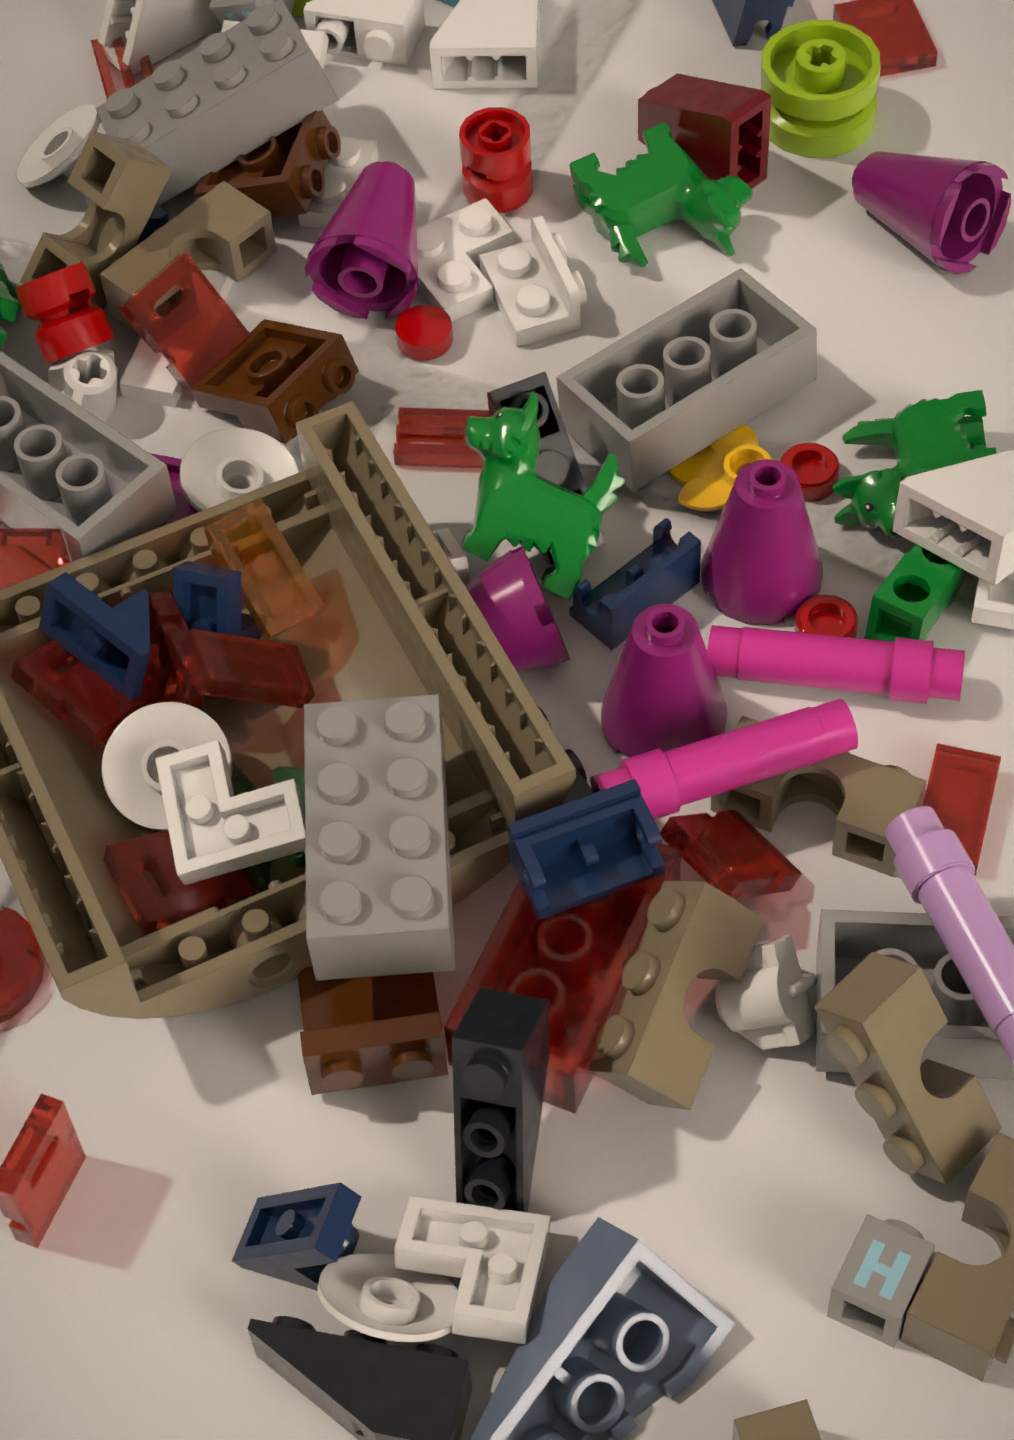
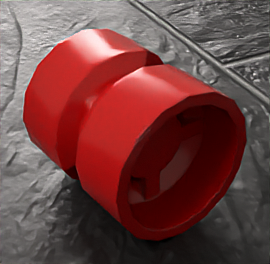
[459,107,533,213]
[14,261,115,364]

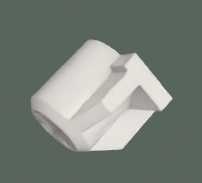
[48,348,118,422]
[715,934,817,1050]

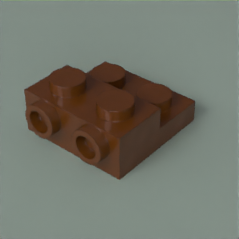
[193,110,341,218]
[190,319,359,443]

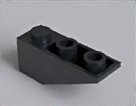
[452,987,549,1212]
[248,1316,472,1440]

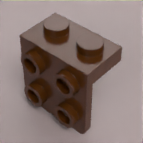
[298,966,448,1095]

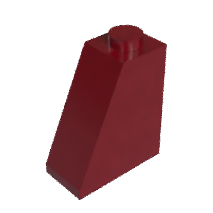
[638,73,771,189]

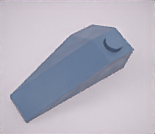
[469,1217,736,1440]

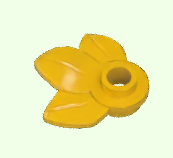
[668,424,773,511]

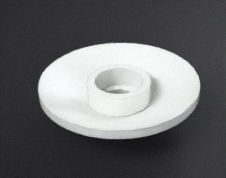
[16,104,100,187]
[180,428,299,512]
[102,702,232,831]
[318,1253,458,1343]

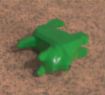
[569,121,753,267]
[833,390,997,539]
[461,392,625,600]

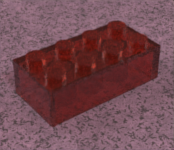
[444,843,681,1114]

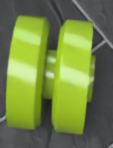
[760,20,881,158]

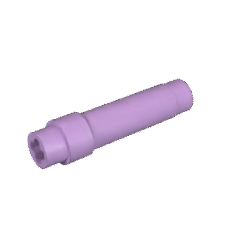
[885,806,1014,1065]

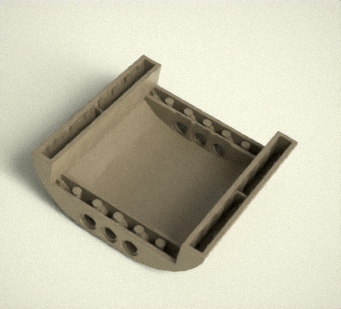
[0,400,576,1019]

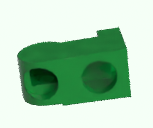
[864,544,966,642]

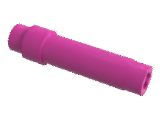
[707,625,965,704]
[590,699,858,820]

